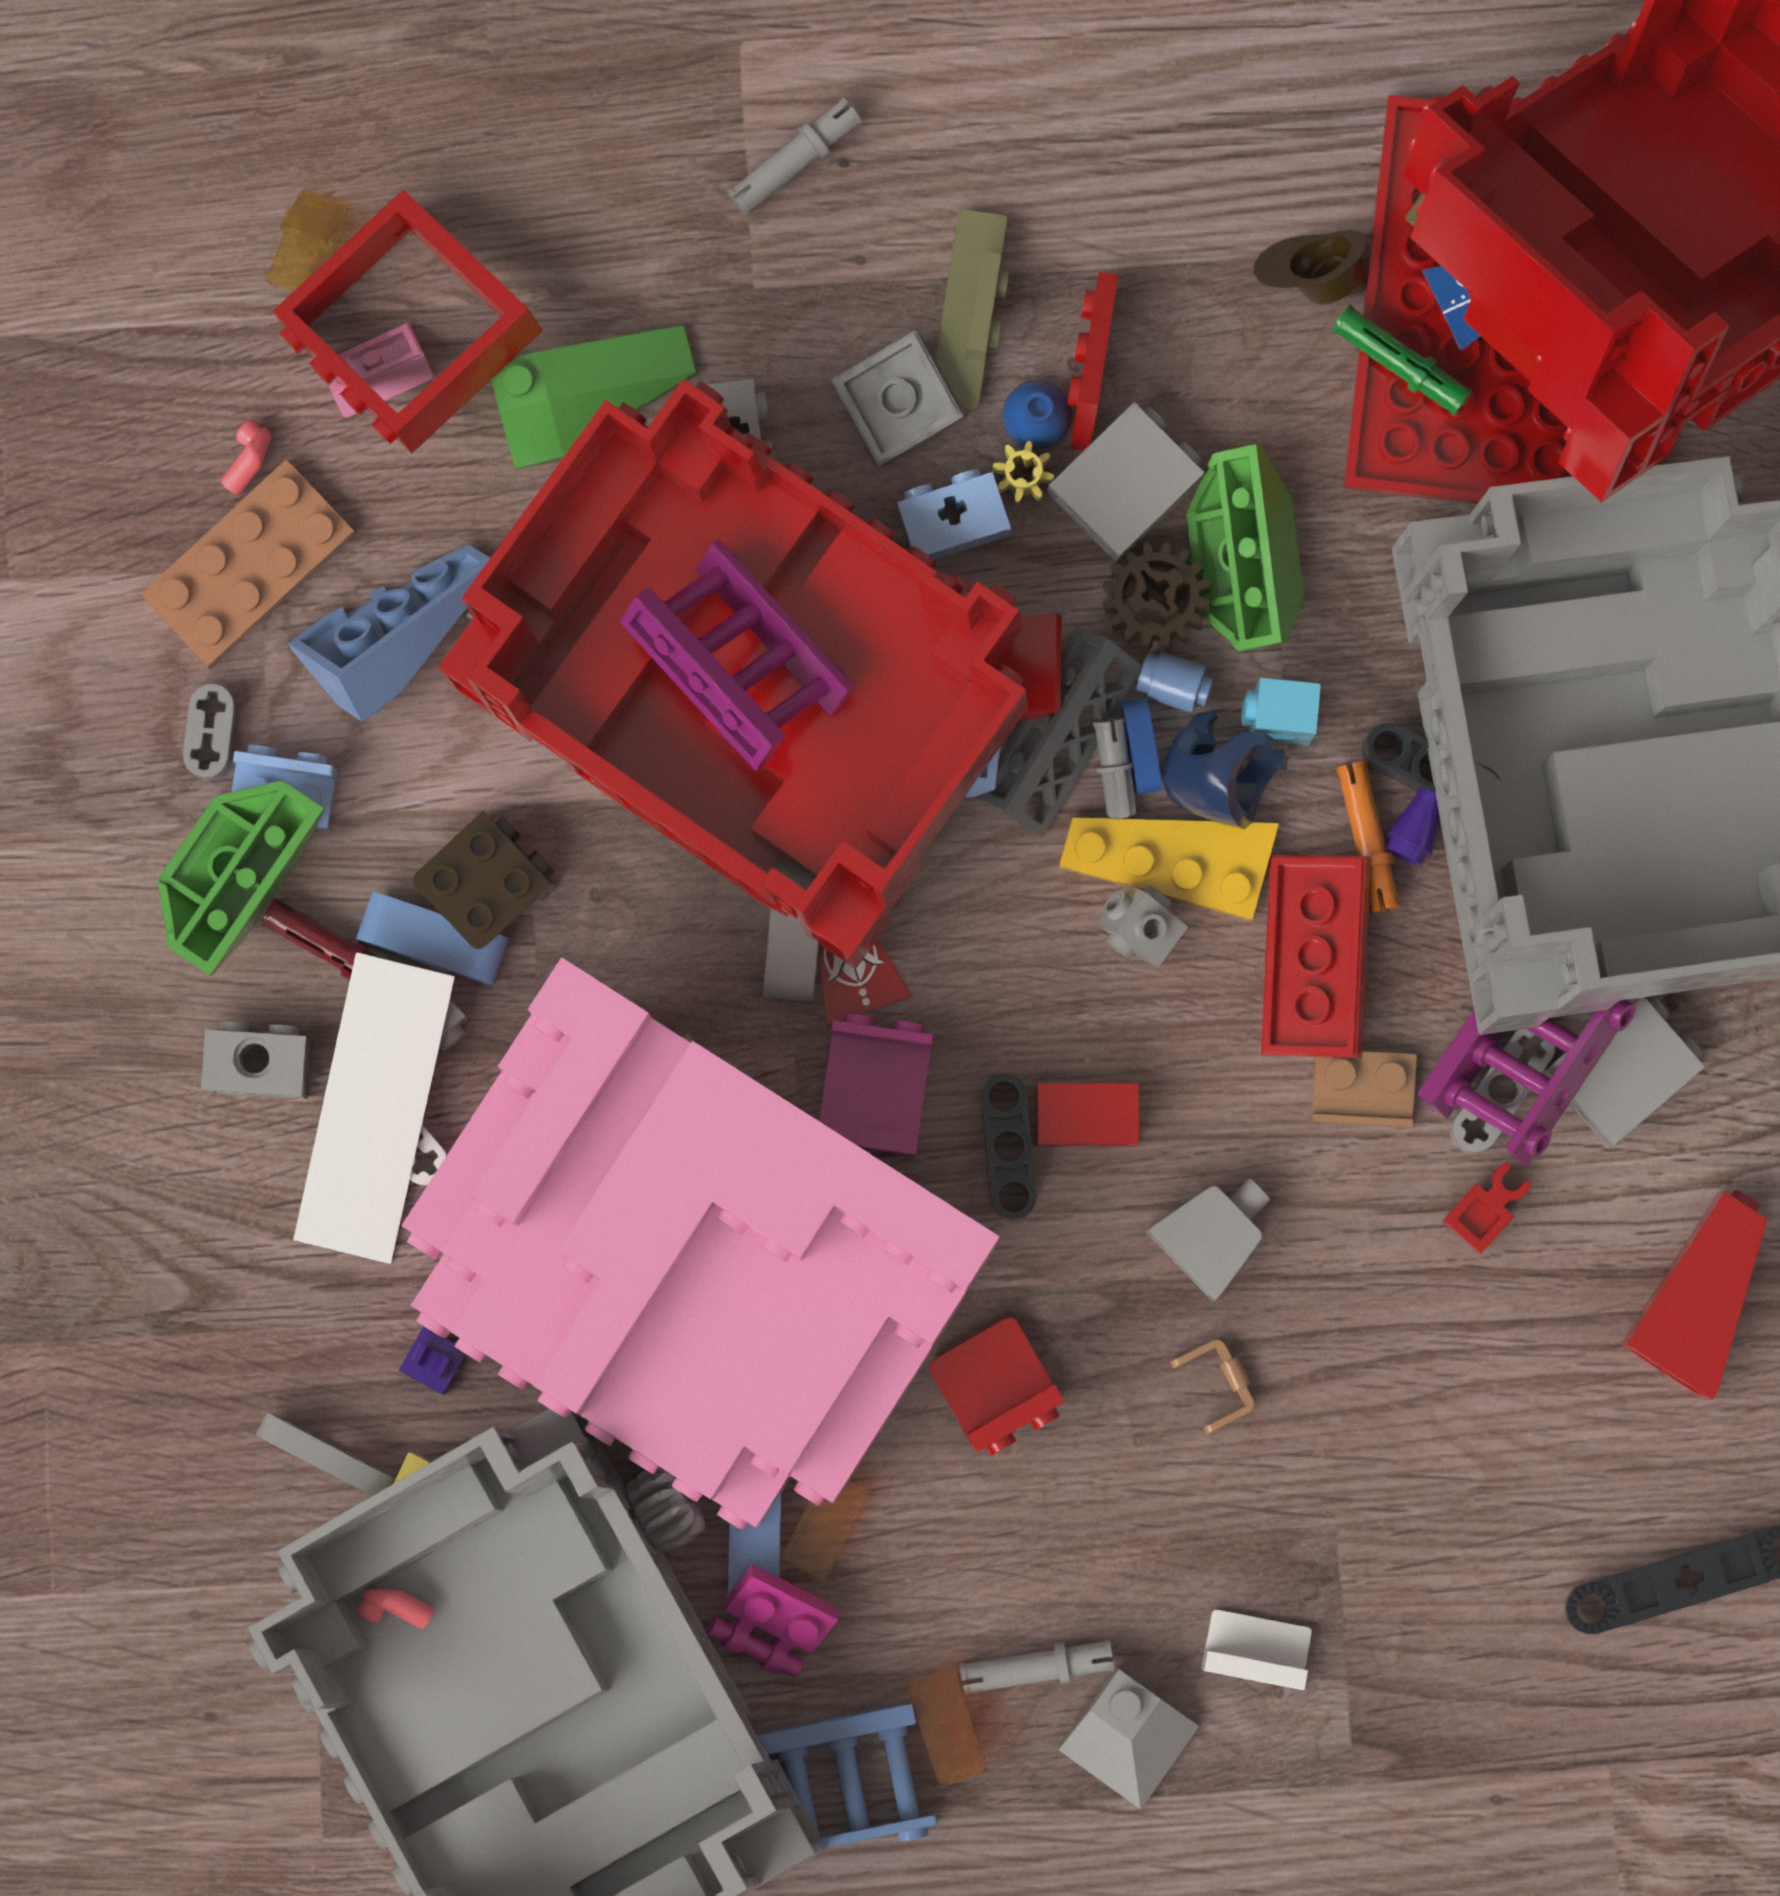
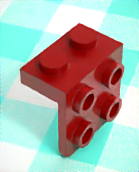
[929,1318,1065,1456]

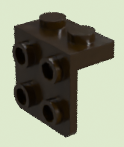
[413,811,557,949]

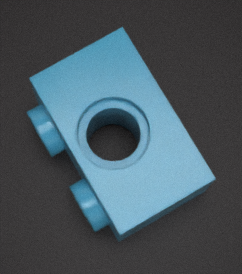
[1241,678,1321,746]

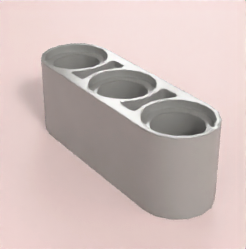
[763,859,819,1003]

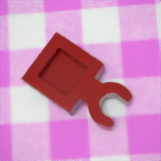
[1442,1163,1531,1254]

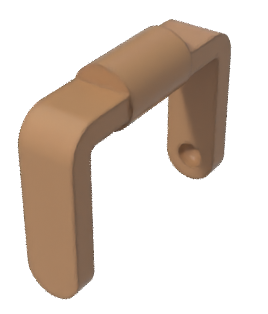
[1170,1340,1254,1434]

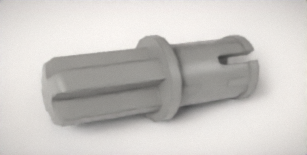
[1093,717,1136,819]

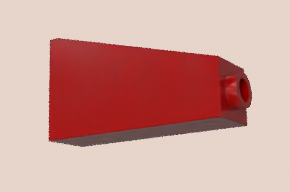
[1620,1189,1767,1400]

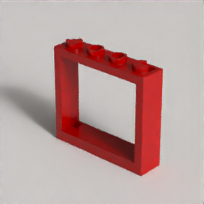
[272,189,543,454]

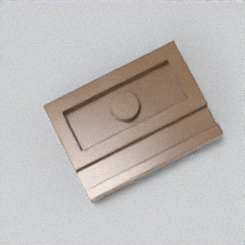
[1311,1051,1417,1128]

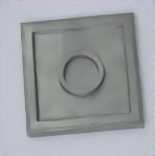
[831,330,967,467]

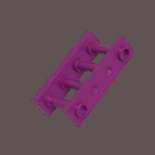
[620,539,854,771]
[1417,998,1639,1167]

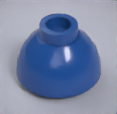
[1002,380,1071,449]

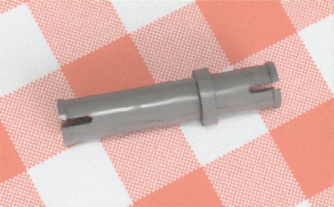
[727,97,863,216]
[959,1639,1115,1695]

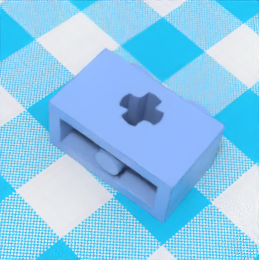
[897,469,1011,560]

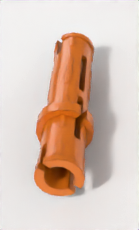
[1336,761,1402,915]

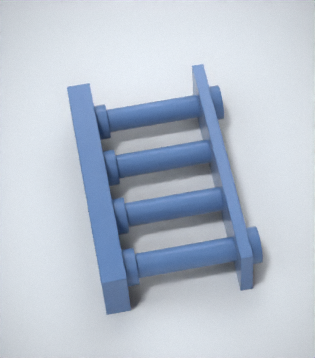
[756,1701,937,1848]

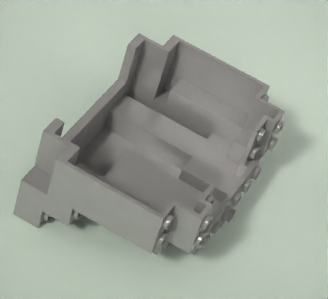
[1392,456,1780,1035]
[248,1409,827,1896]

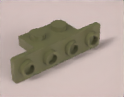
[935,209,1009,411]

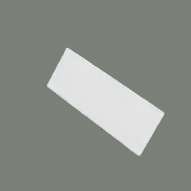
[293,952,455,1264]

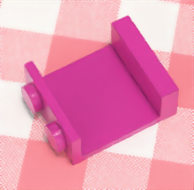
[818,1013,933,1157]

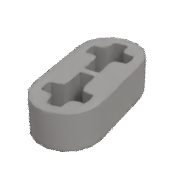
[183,684,237,780]

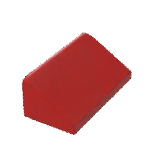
[1000,614,1062,721]

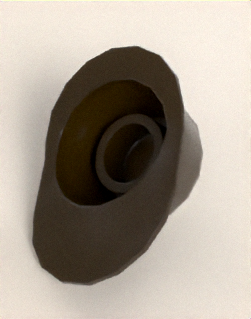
[1254,230,1367,305]

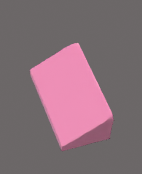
[328,322,433,418]

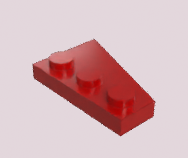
[1067,272,1118,451]

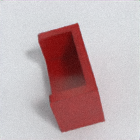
[1036,1083,1139,1146]

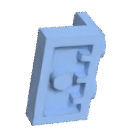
[232,745,338,830]

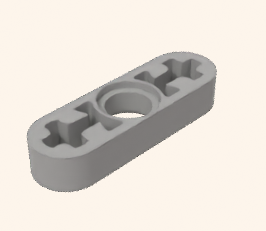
[1450,1029,1555,1154]
[256,1412,396,1496]

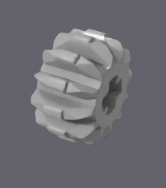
[627,1466,705,1551]

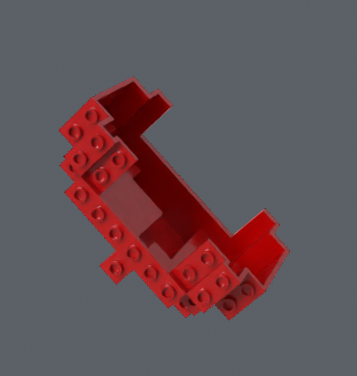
[1403,0,1780,503]
[438,379,1028,970]

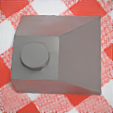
[1058,1666,1199,1809]

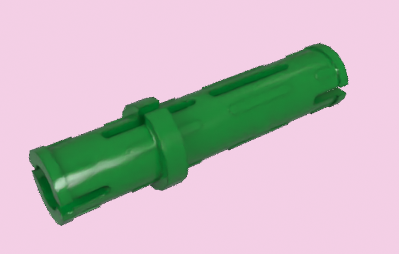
[1332,305,1473,417]

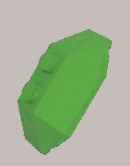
[1186,444,1304,652]
[157,780,325,976]

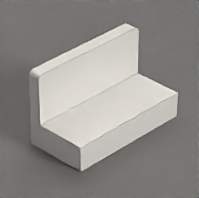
[1201,1609,1312,1690]

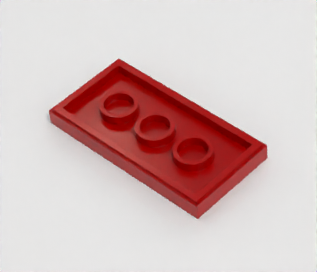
[1261,855,1371,1058]

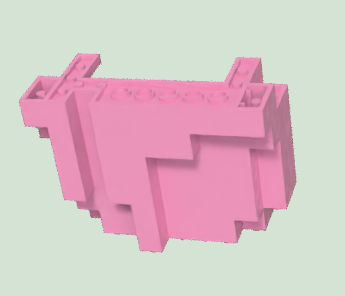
[401,957,1000,1531]

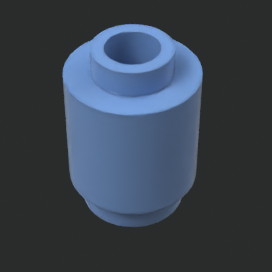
[1137,651,1214,713]

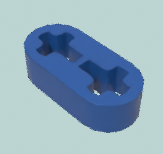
[1121,698,1162,795]

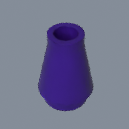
[1386,788,1440,866]

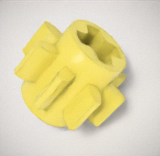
[992,441,1054,506]

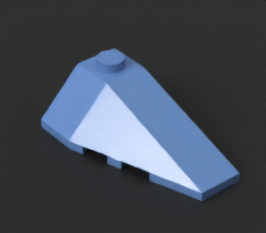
[288,544,490,722]

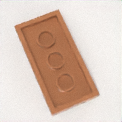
[140,459,356,669]

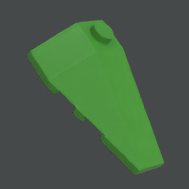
[491,325,696,470]

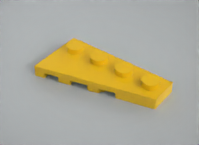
[1059,818,1279,921]

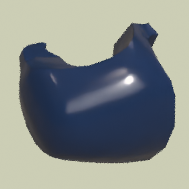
[1163,712,1288,830]

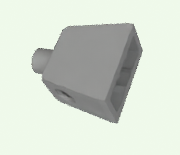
[1146,1178,1270,1301]

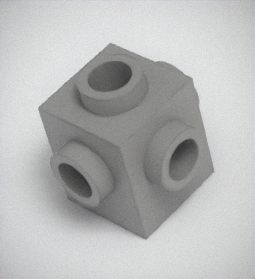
[1096,883,1188,967]

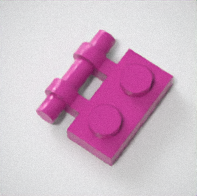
[706,1564,838,1678]

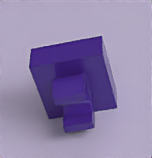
[399,1326,467,1395]

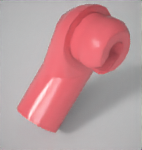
[220,420,271,495]
[356,1587,434,1630]

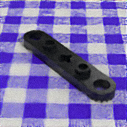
[1565,1524,1780,1634]

